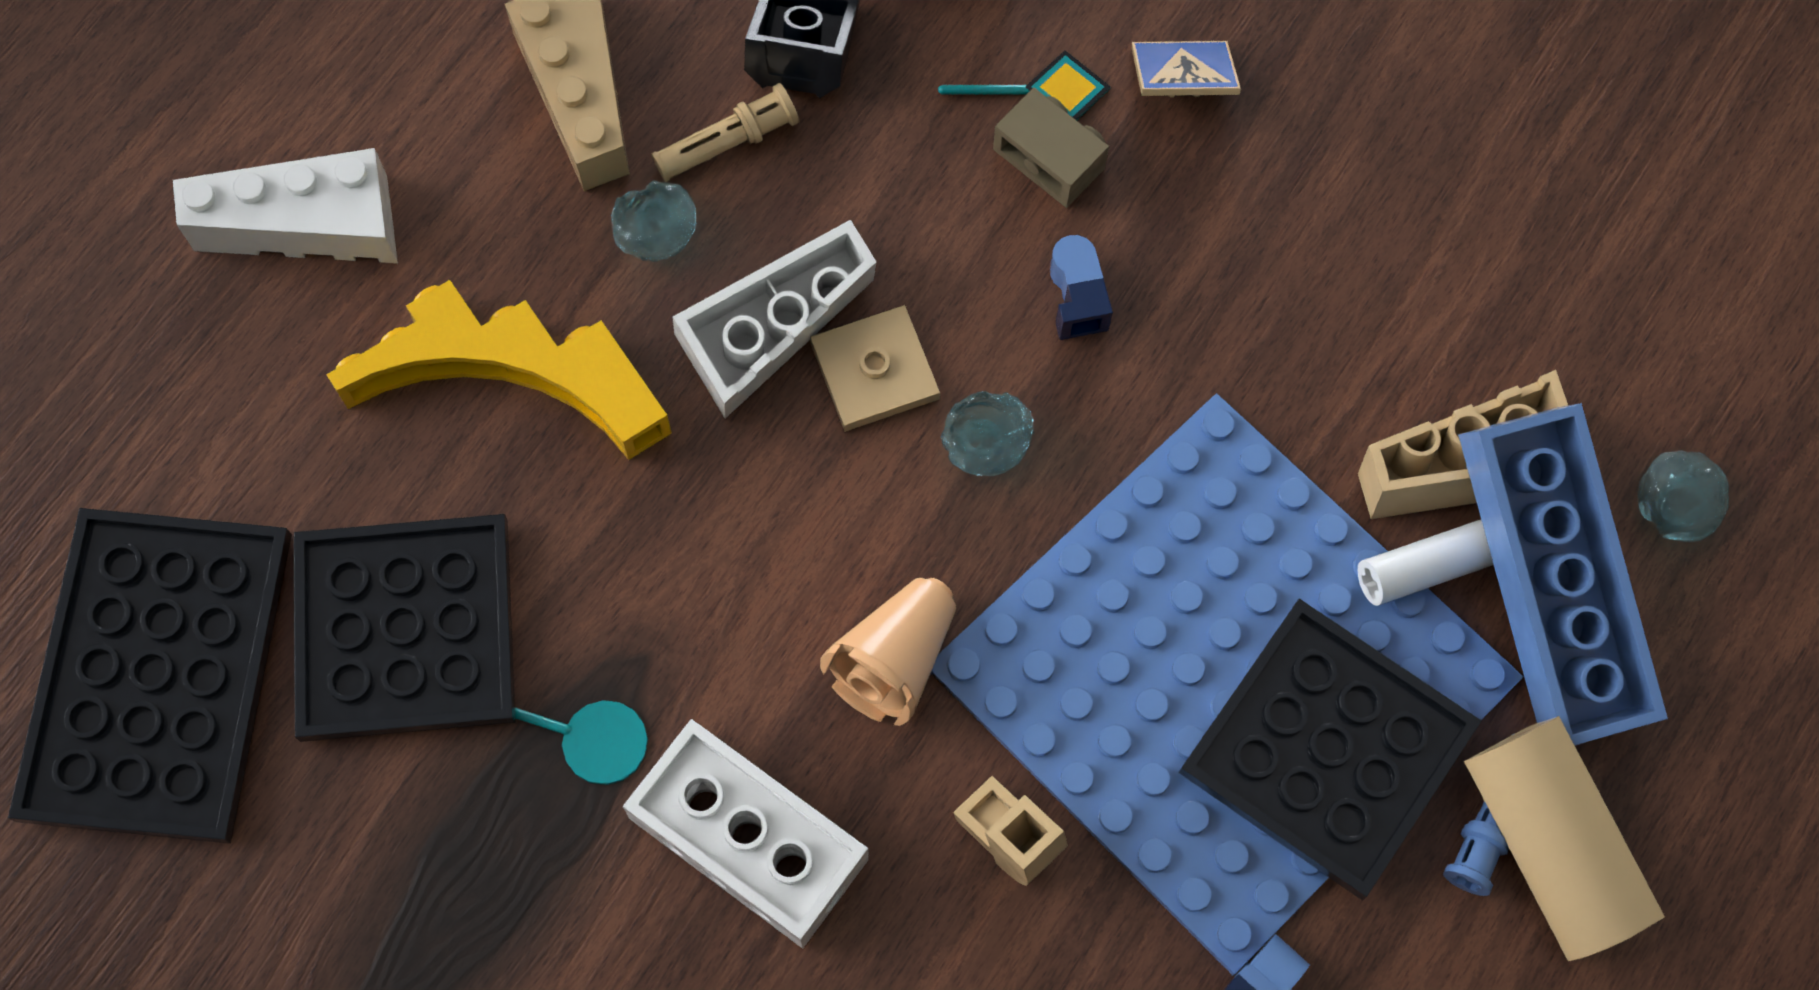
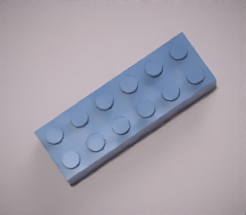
[1458,403,1668,745]

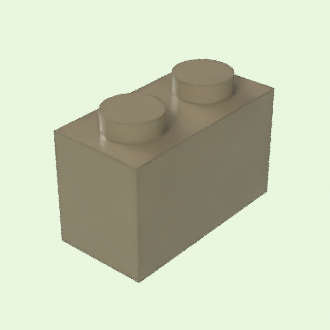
[993,87,1109,208]

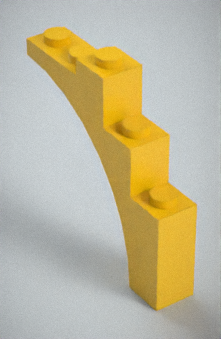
[326,280,672,460]

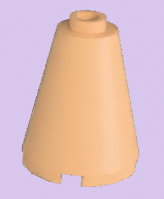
[820,578,956,726]

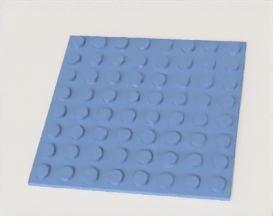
[931,393,1524,976]

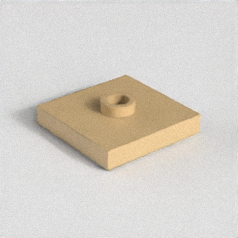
[810,305,940,432]

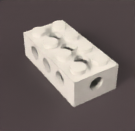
[623,719,869,949]

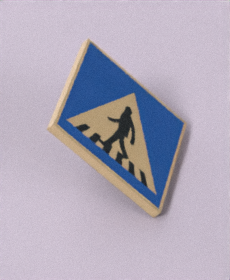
[1132,41,1241,98]

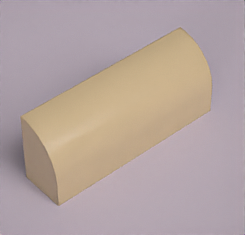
[1464,716,1665,961]

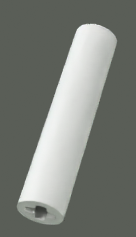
[1357,519,1494,606]

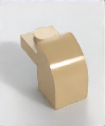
[953,776,1067,886]

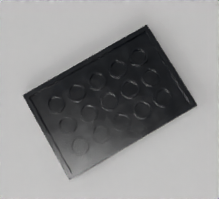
[8,508,292,844]

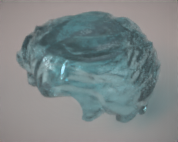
[611,180,696,262]
[940,391,1034,476]
[1638,450,1729,542]

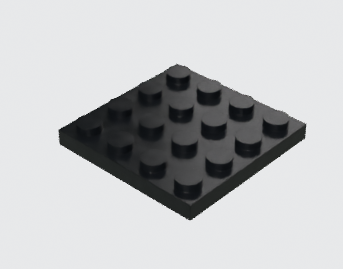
[294,514,516,742]
[1179,598,1482,900]

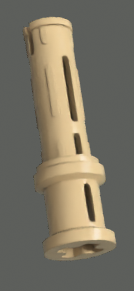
[651,83,799,182]

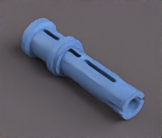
[1443,734,1513,896]

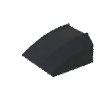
[744,0,860,98]

